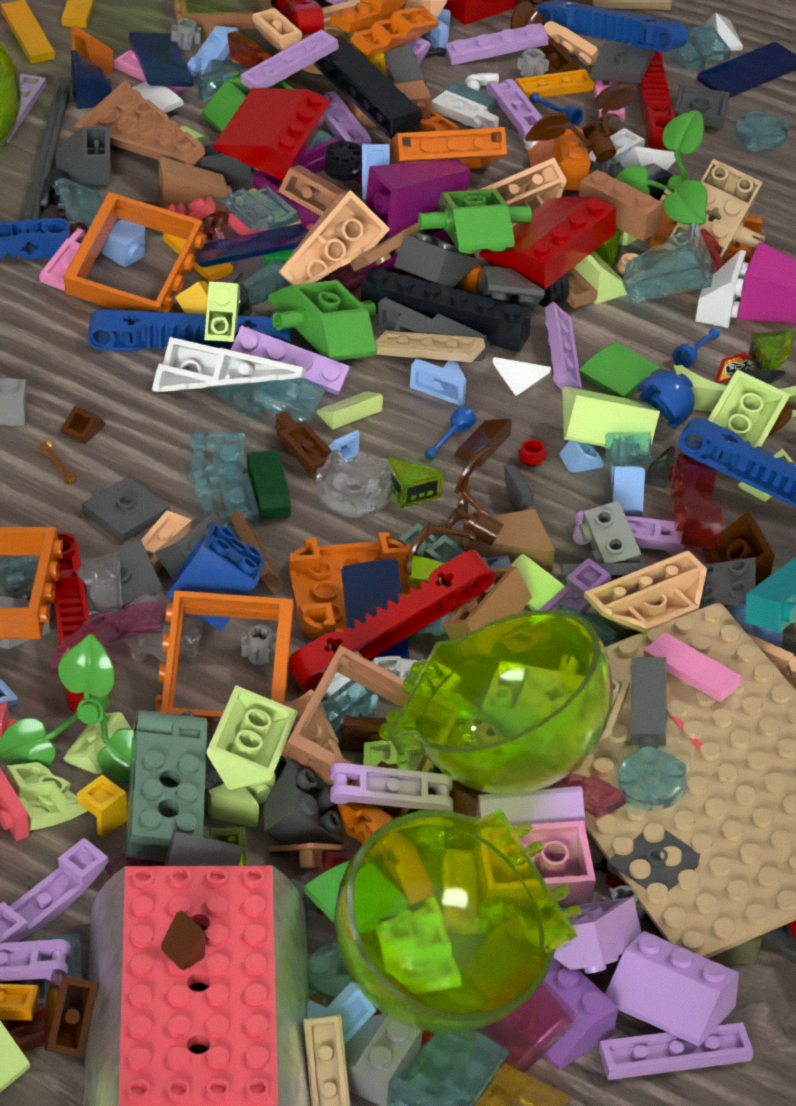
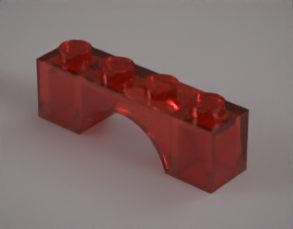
[669,453,724,550]

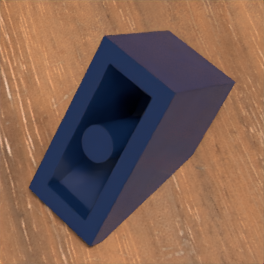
[71,50,112,109]

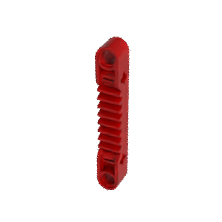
[270,0,324,35]
[636,51,675,151]
[52,532,92,712]
[288,550,496,693]

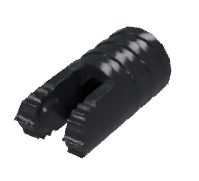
[40,169,71,213]

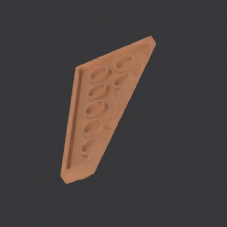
[74,80,206,166]

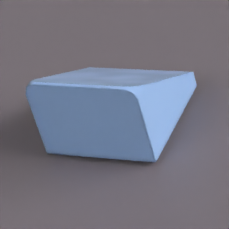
[328,430,360,465]
[560,440,604,472]

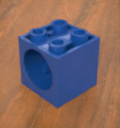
[167,522,266,631]

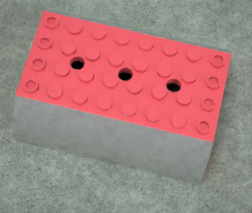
[83,865,311,1106]

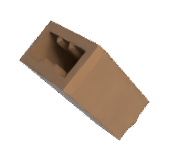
[158,157,232,215]
[459,509,555,573]

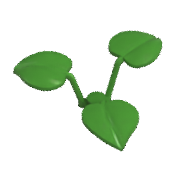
[615,110,707,225]
[0,634,133,783]

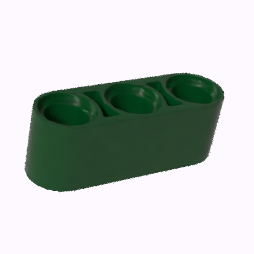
[246,449,291,520]

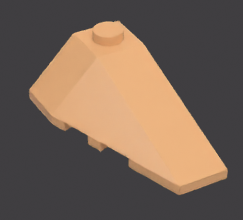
[278,190,390,285]

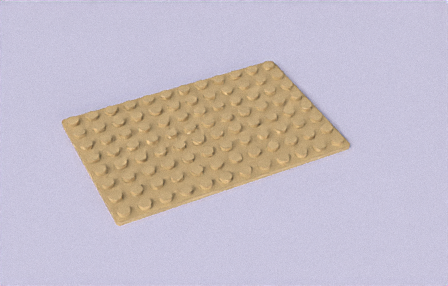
[523,603,796,959]

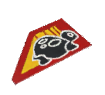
[714,352,757,384]

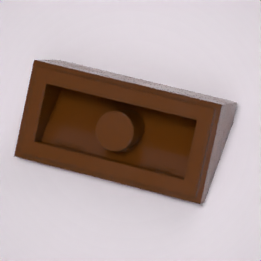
[536,37,580,74]
[455,418,512,467]

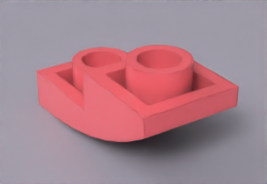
[163,195,216,220]

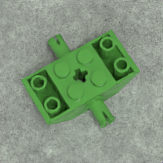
[202,74,296,133]
[418,189,532,254]
[268,280,377,362]

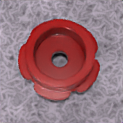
[518,439,547,466]

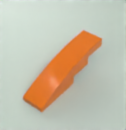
[350,6,439,57]

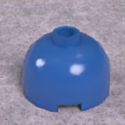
[637,370,695,429]

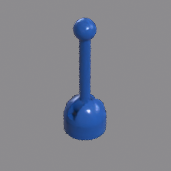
[530,93,583,126]
[672,327,720,368]
[425,406,476,460]

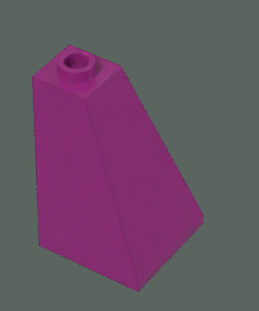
[365,159,471,239]

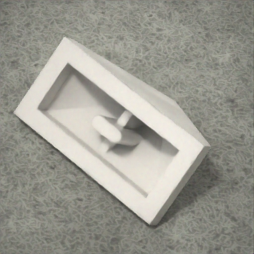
[706,13,743,52]
[620,146,676,170]
[492,357,552,396]

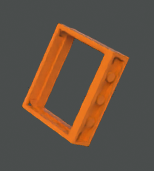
[386,127,507,169]
[63,192,206,313]
[0,527,63,639]
[155,590,294,730]

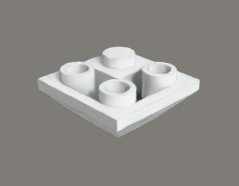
[695,250,749,328]

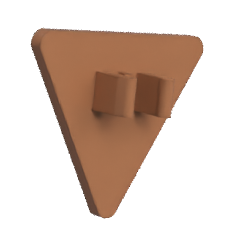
[268,843,345,868]

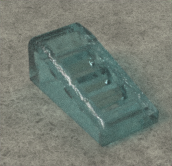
[239,259,291,306]

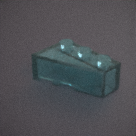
[622,222,715,304]

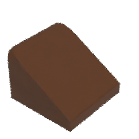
[60,406,105,443]
[161,910,205,970]

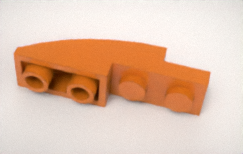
[329,0,406,33]

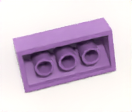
[463,914,618,1071]

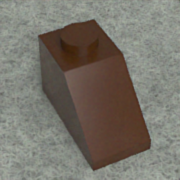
[44,974,99,1058]

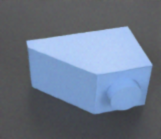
[101,219,146,268]

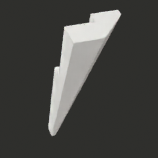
[151,337,306,392]

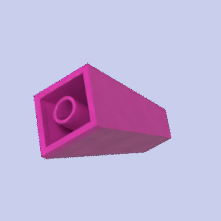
[738,242,796,324]

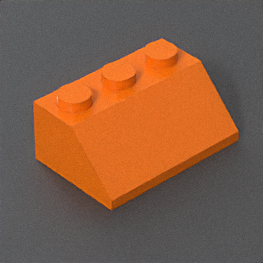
[527,126,591,190]

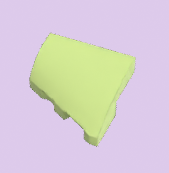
[5,762,88,831]

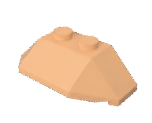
[479,158,567,227]
[584,550,707,634]

